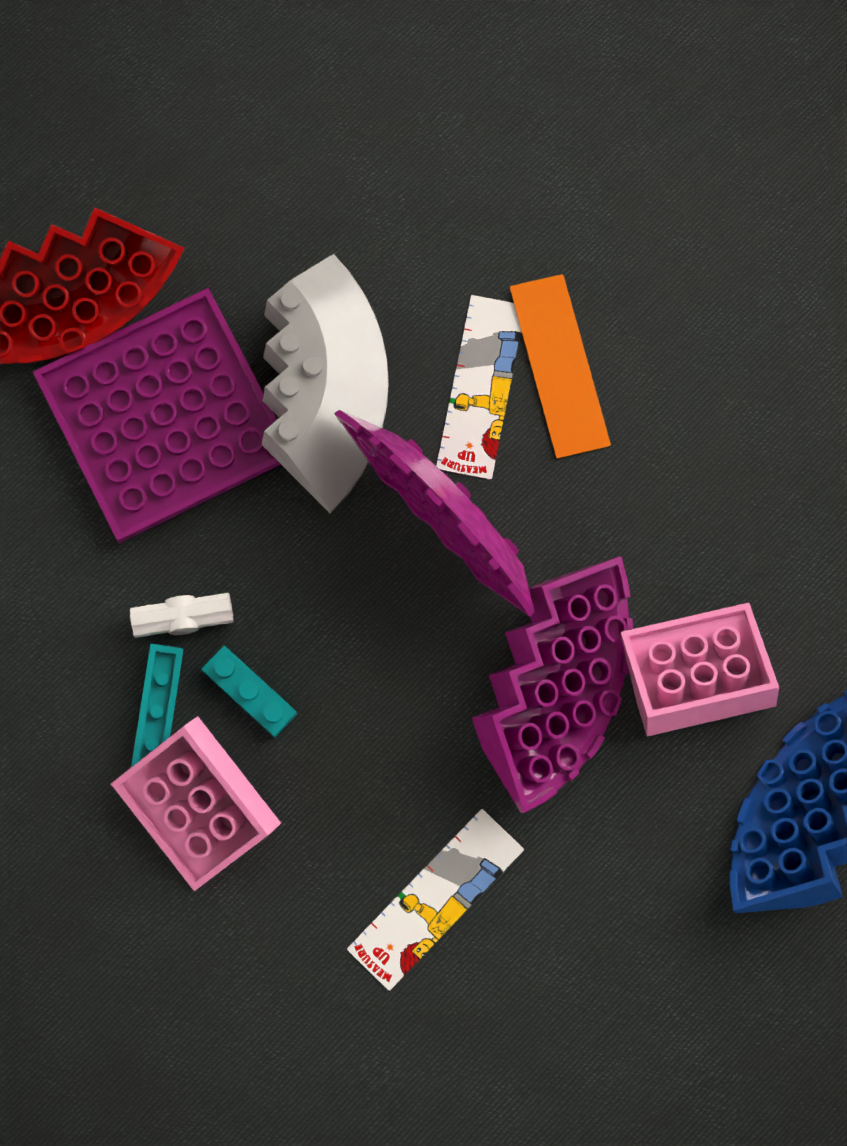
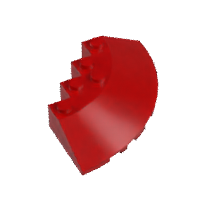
[0,208,185,364]

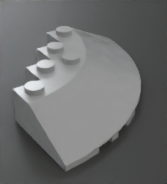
[262,254,389,513]

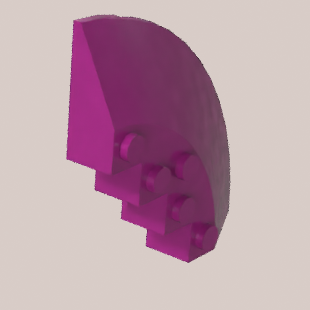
[334,410,535,616]
[472,556,633,813]

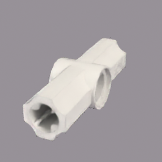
[130,593,234,638]

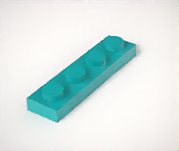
[131,644,184,767]

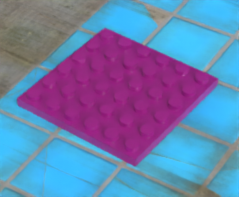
[33,288,281,544]

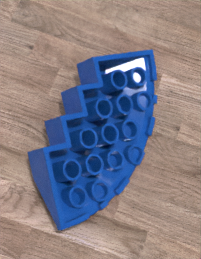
[730,690,847,913]

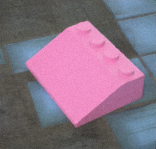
[621,603,779,736]
[111,716,281,891]

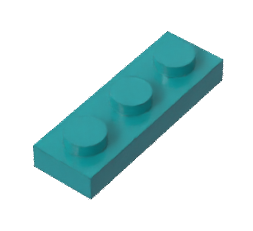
[201,645,298,738]

